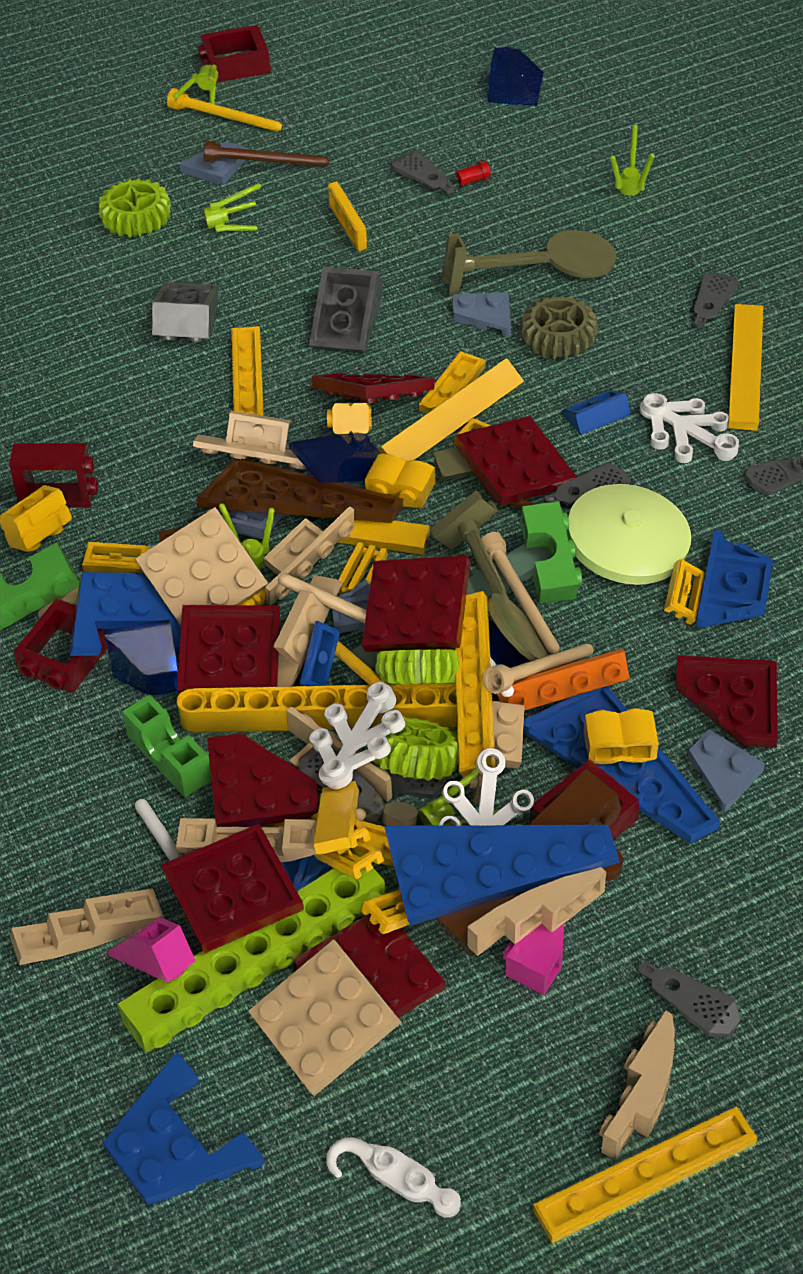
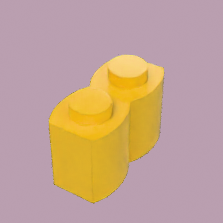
[365,454,436,508]
[583,708,659,764]

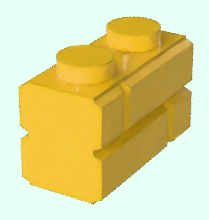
[327,403,372,434]
[0,485,72,552]

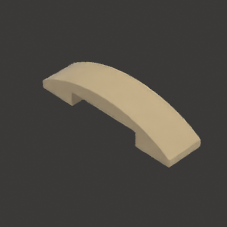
[176,818,317,862]

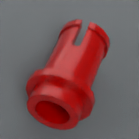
[456,161,491,187]

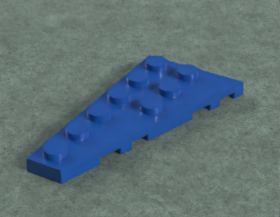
[523,686,720,844]
[384,825,620,925]

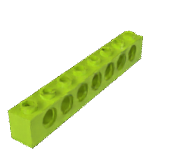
[118,854,386,1054]

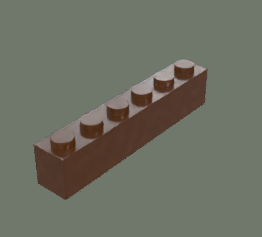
[437,768,621,957]

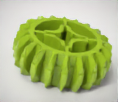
[98,178,171,238]
[375,649,460,684]
[373,716,459,781]

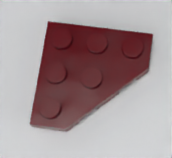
[312,373,435,403]
[676,655,778,747]
[207,733,319,827]

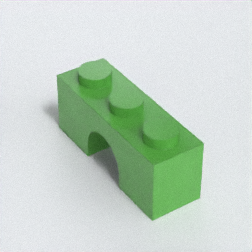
[520,501,582,604]
[0,542,79,631]
[122,694,211,798]

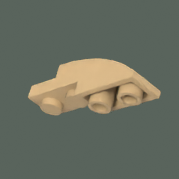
[599,1011,675,1160]

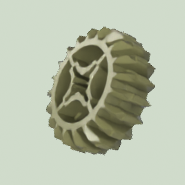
[521,294,598,360]

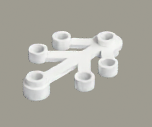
[640,393,739,463]
[309,682,405,789]
[438,748,534,826]

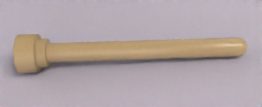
[481,532,560,654]
[278,573,367,623]
[483,644,594,694]

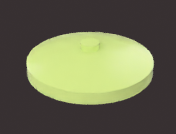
[566,484,691,585]

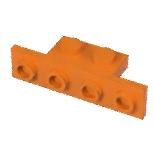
[497,648,630,711]

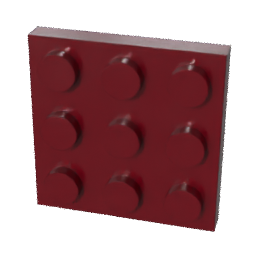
[453,416,577,506]
[361,555,470,652]
[177,605,280,695]
[161,823,304,954]
[293,908,445,1018]

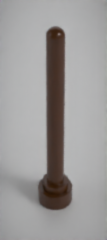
[204,140,329,167]

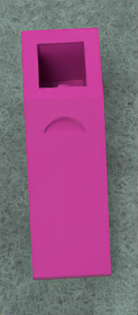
[107,917,196,983]
[503,924,564,995]

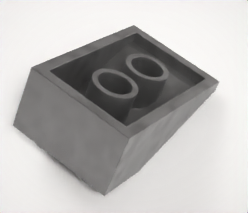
[309,267,383,352]
[152,282,219,342]

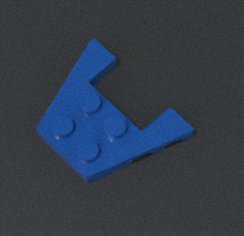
[69,572,181,656]
[103,1052,265,1206]

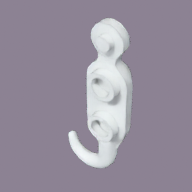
[326,1137,461,1217]

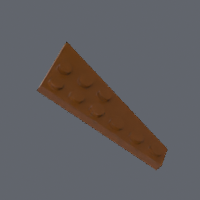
[197,458,403,523]

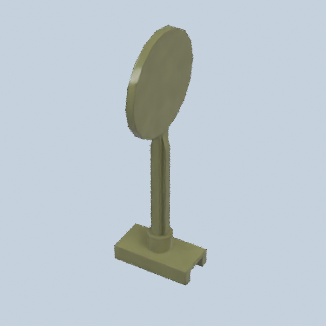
[441,230,617,296]
[430,491,547,661]

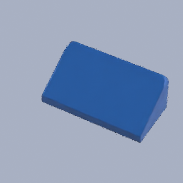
[562,390,630,434]
[300,621,340,686]

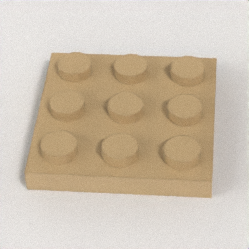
[135,507,268,626]
[248,939,402,1096]

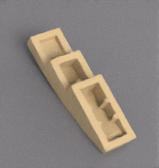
[468,867,606,956]
[10,889,164,965]

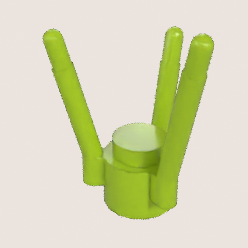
[173,65,219,104]
[610,124,654,196]
[203,183,261,233]
[219,503,275,570]
[418,768,501,826]

